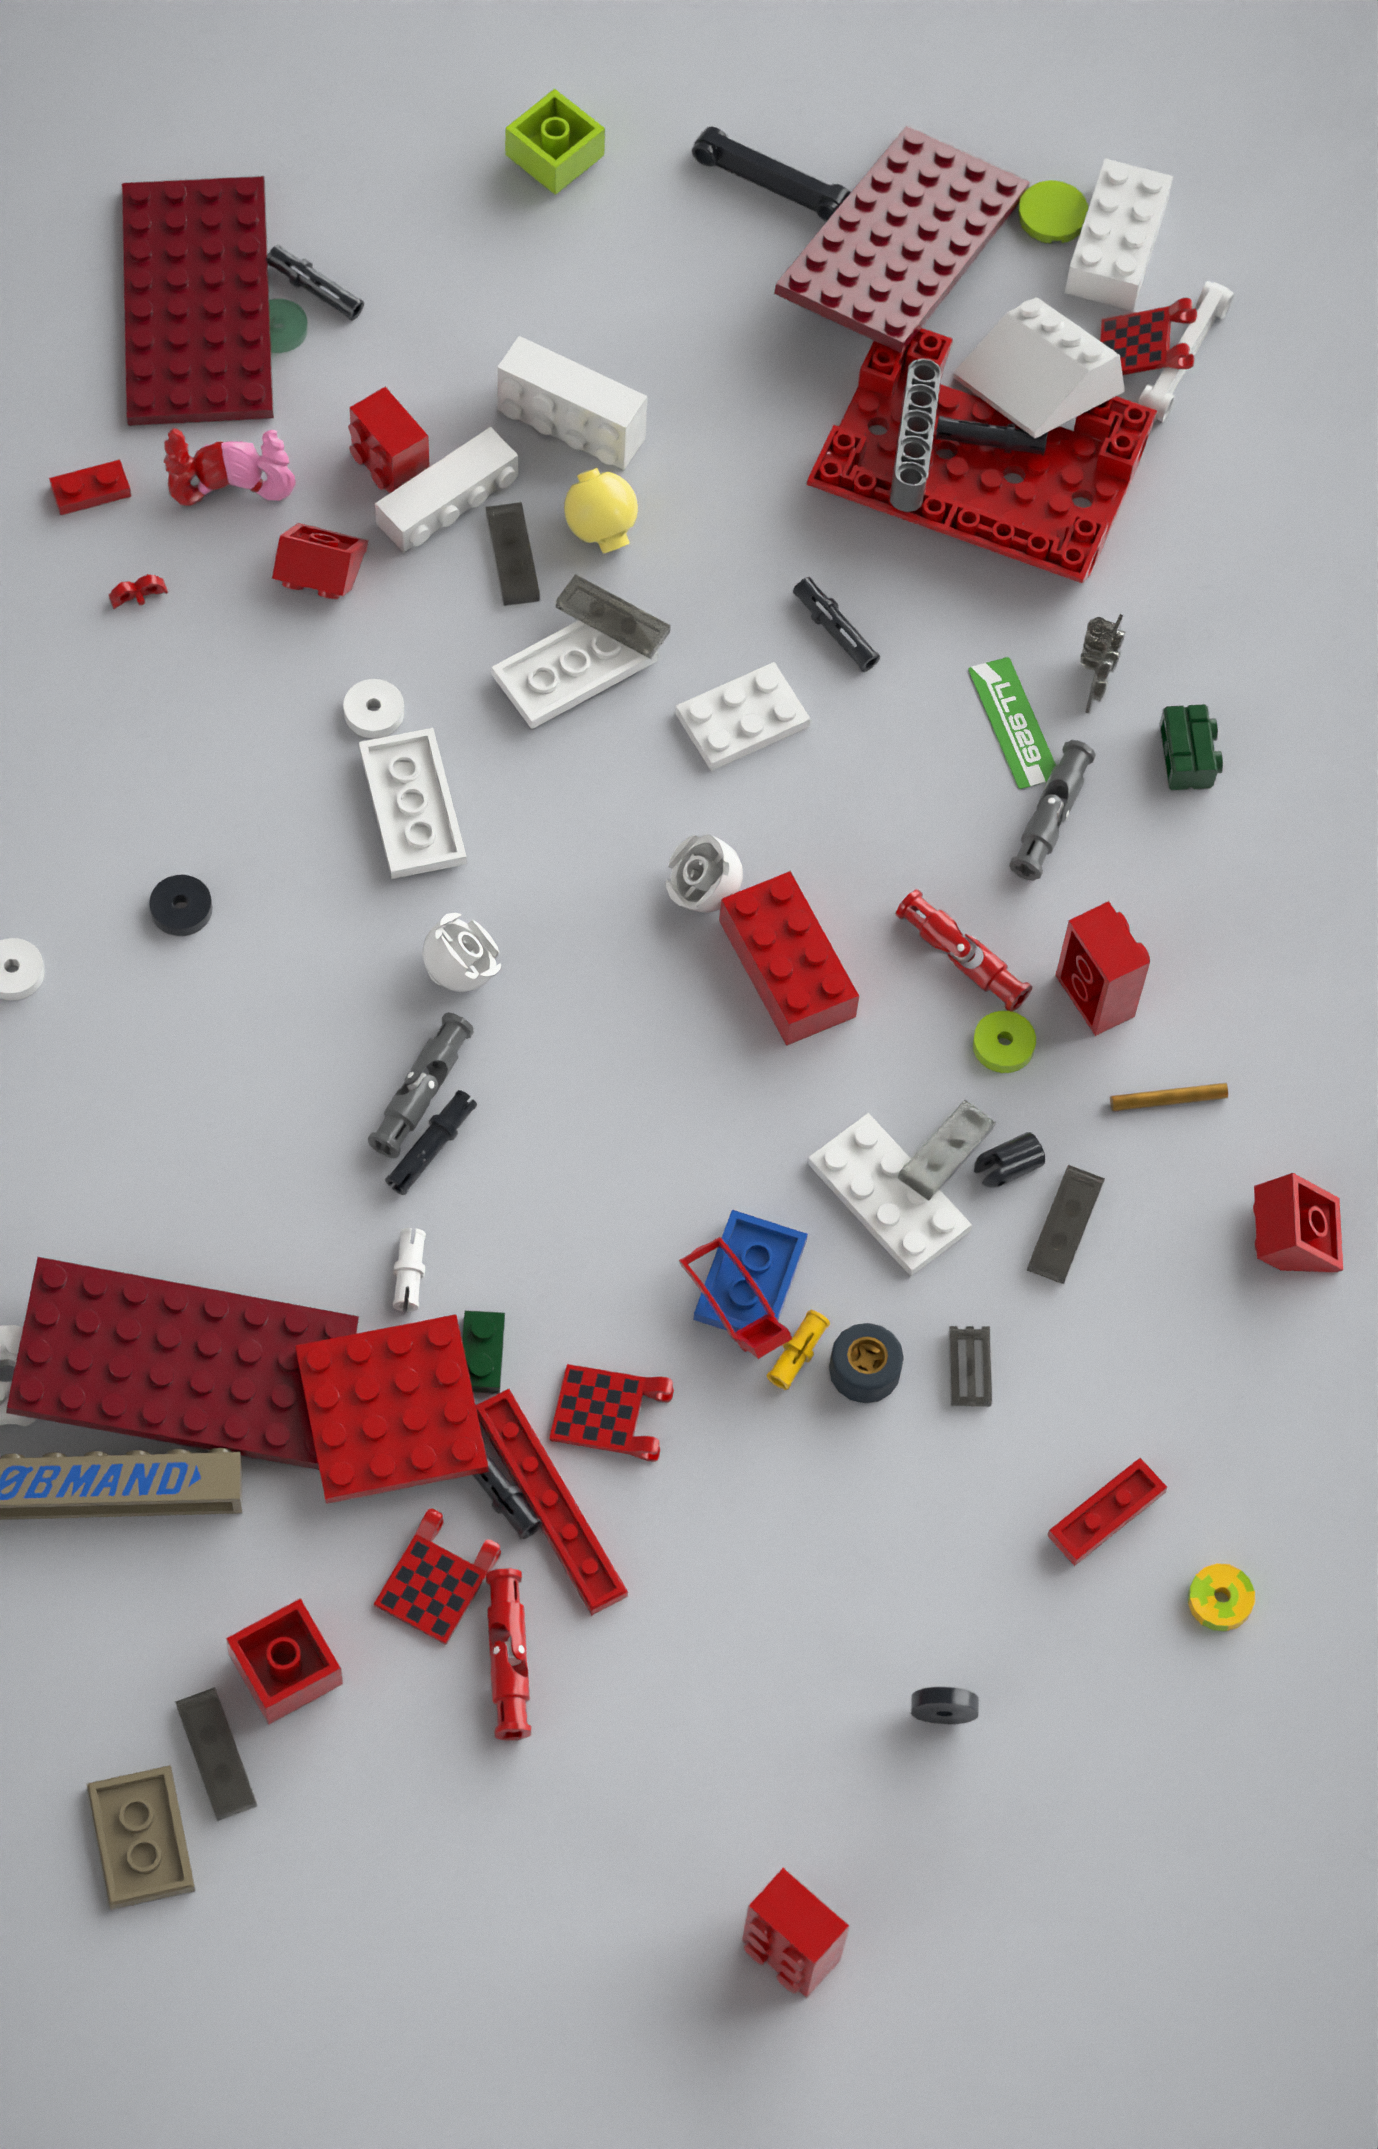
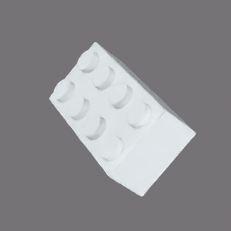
[1065,158,1173,311]
[497,336,647,470]

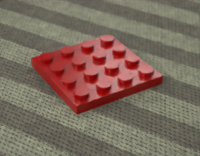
[295,1314,489,1504]

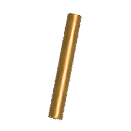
[1110,1083,1229,1111]

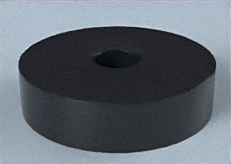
[149,875,213,936]
[911,1687,979,1725]

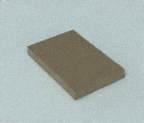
[87,1765,196,1910]

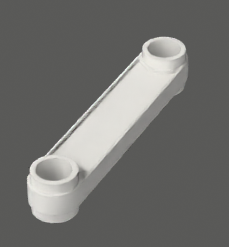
[1138,281,1234,422]

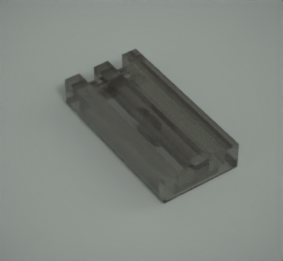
[948,1326,992,1407]

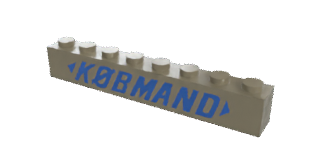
[0,1448,242,1520]

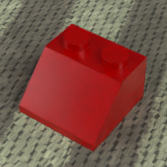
[272,523,369,599]
[1253,1173,1343,1272]

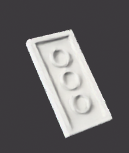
[492,599,658,729]
[359,728,467,879]
[808,1113,972,1277]

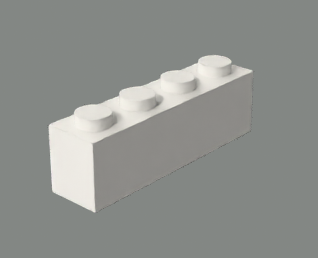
[375,427,518,553]

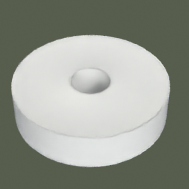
[343,679,404,738]
[0,938,45,1001]

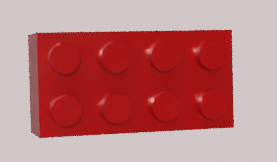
[719,871,859,1046]

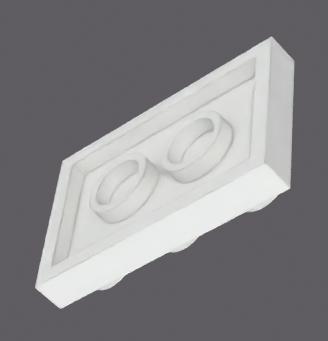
[675,662,811,771]

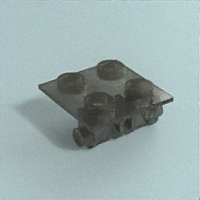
[1080,614,1126,713]

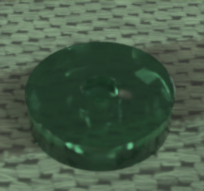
[269,298,308,353]

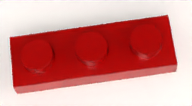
[1047,1458,1168,1566]

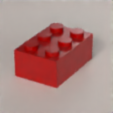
[1055,901,1150,1036]
[742,1868,849,1998]

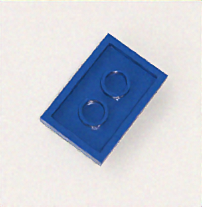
[693,1210,808,1332]

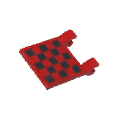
[1100,298,1197,375]
[549,1364,674,1462]
[374,1508,501,1645]

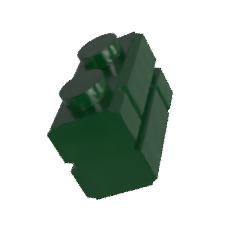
[1159,704,1223,790]

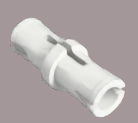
[393,1228,426,1312]

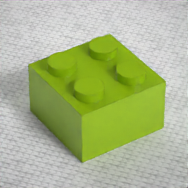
[505,88,605,195]

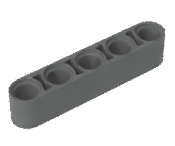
[890,359,941,512]

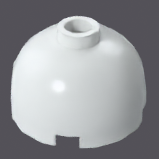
[666,834,743,913]
[422,913,501,992]

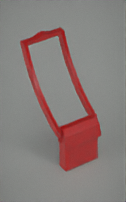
[679,1237,792,1359]

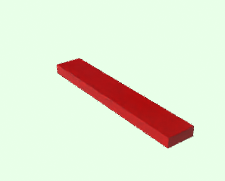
[476,1389,628,1616]

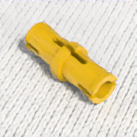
[766,1310,830,1390]

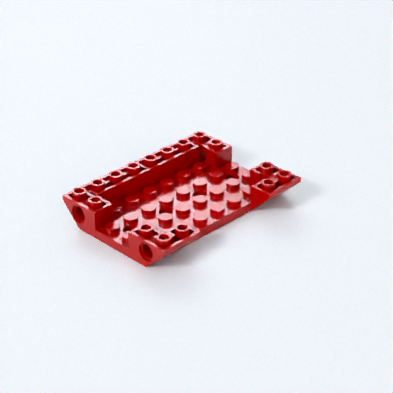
[806,328,1157,584]

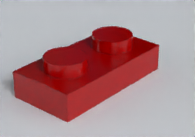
[49,459,132,516]

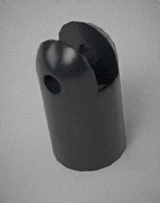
[974,1132,1045,1188]

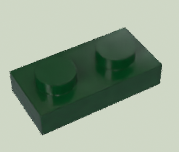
[462,1311,505,1394]

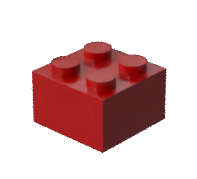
[348,386,430,494]
[226,1598,343,1725]

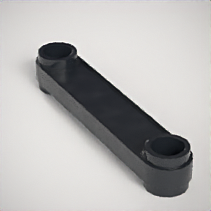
[692,126,851,222]

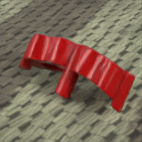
[108,574,168,609]

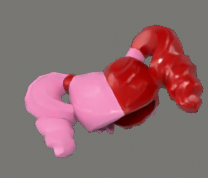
[163,428,296,506]

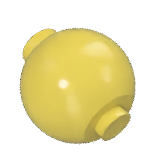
[564,468,638,554]

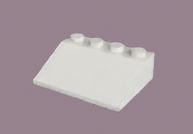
[953,297,1125,438]

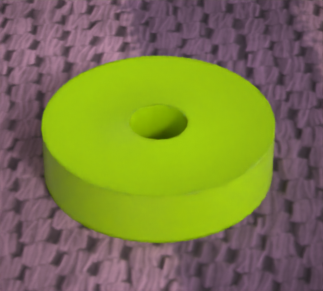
[973,1011,1036,1073]

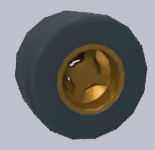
[829,1323,904,1403]

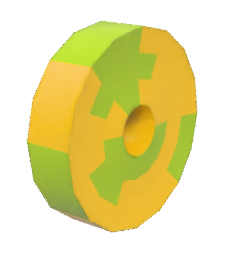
[1188,1563,1255,1631]

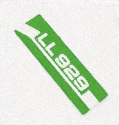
[968,657,1056,789]

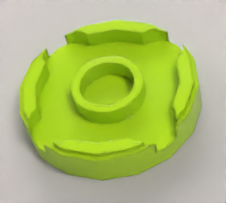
[1018,180,1089,244]

